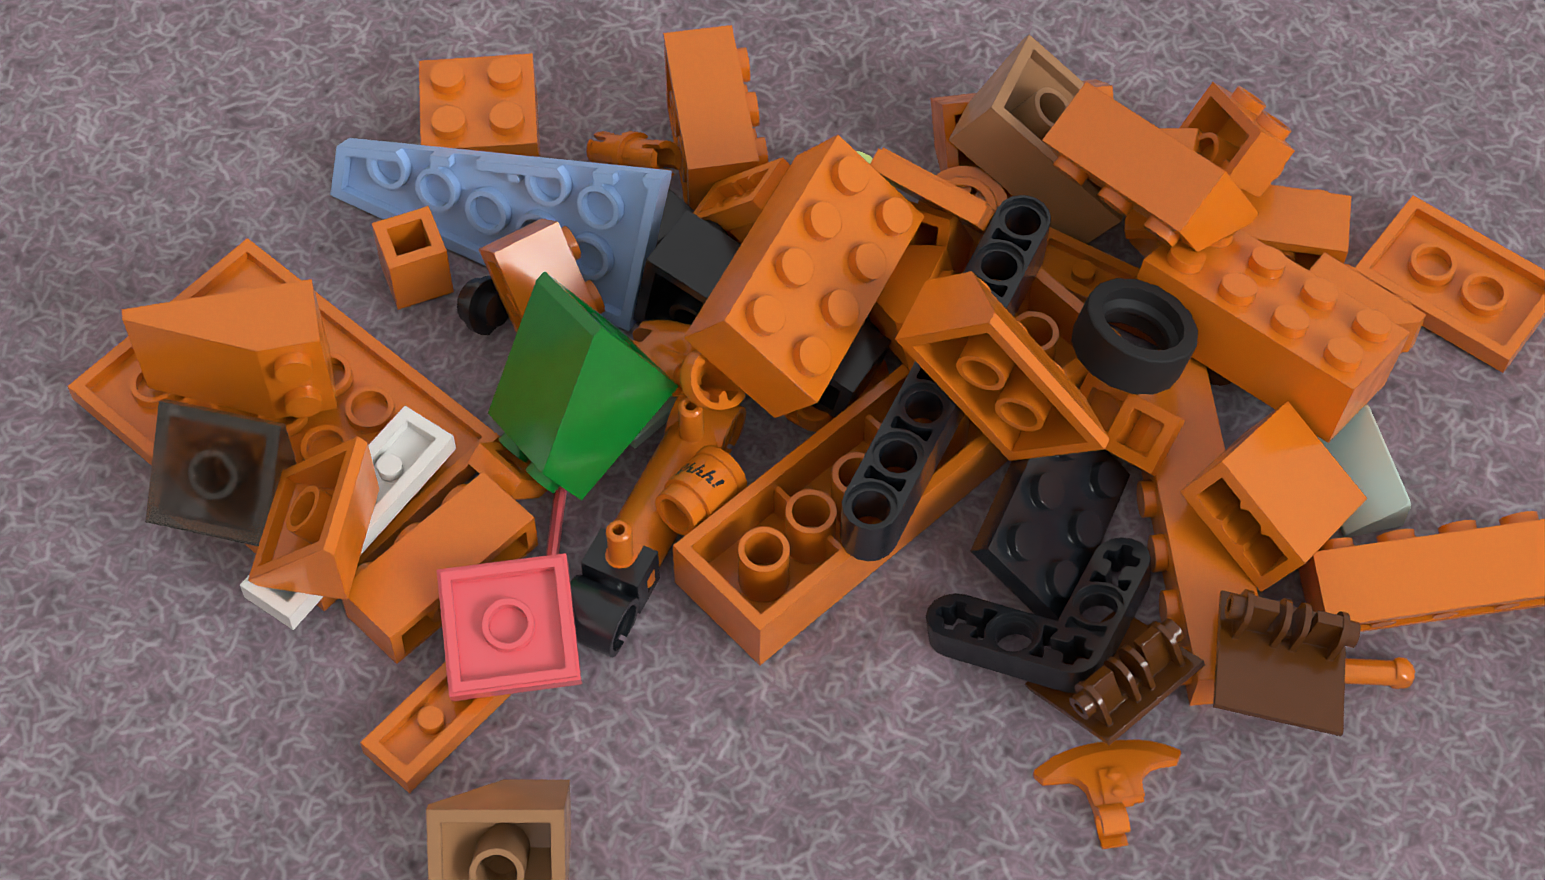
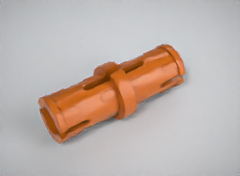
[586,131,682,177]

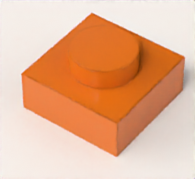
[467,442,548,500]

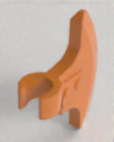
[1033,739,1181,850]

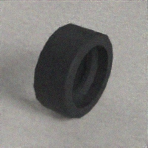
[1071,278,1198,395]

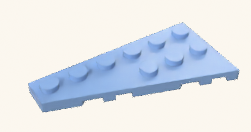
[330,138,672,331]

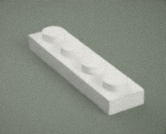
[240,406,456,630]

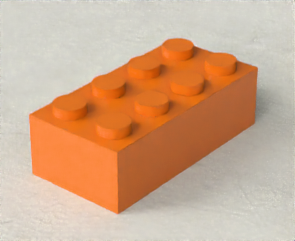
[684,135,925,418]
[1136,229,1410,443]

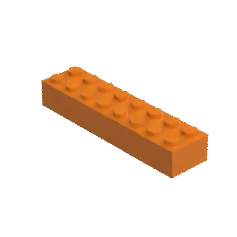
[673,267,1121,665]

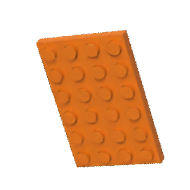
[67,238,500,611]

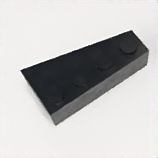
[633,210,891,417]

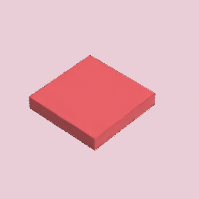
[437,553,582,701]

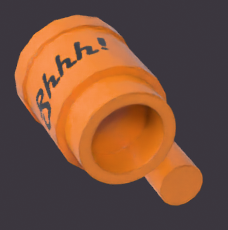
[655,445,747,536]

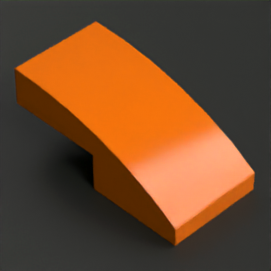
[1079,372,1185,476]

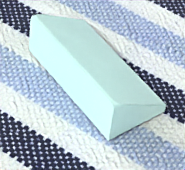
[1317,404,1411,537]

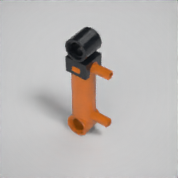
[570,395,746,657]

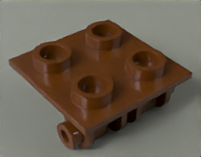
[1213,589,1361,736]
[1025,611,1205,745]

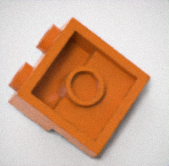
[1179,82,1295,198]

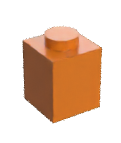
[371,206,454,310]

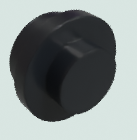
[457,276,509,335]

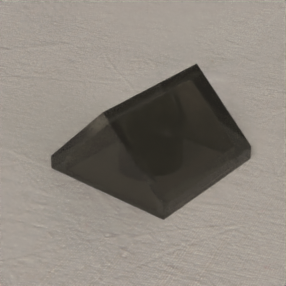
[145,399,297,546]

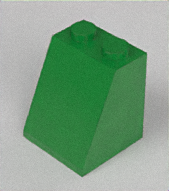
[488,271,679,501]

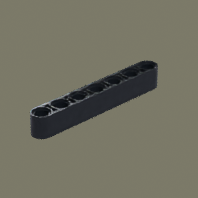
[840,195,1051,562]

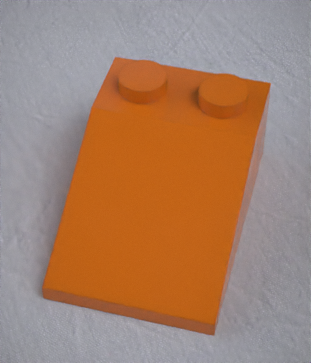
[121,279,338,419]

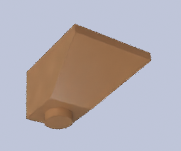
[426,779,571,880]

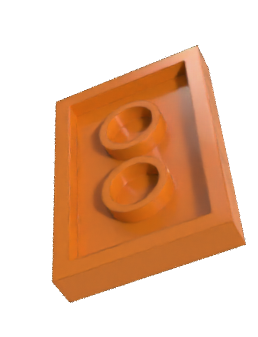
[1355,195,1545,373]

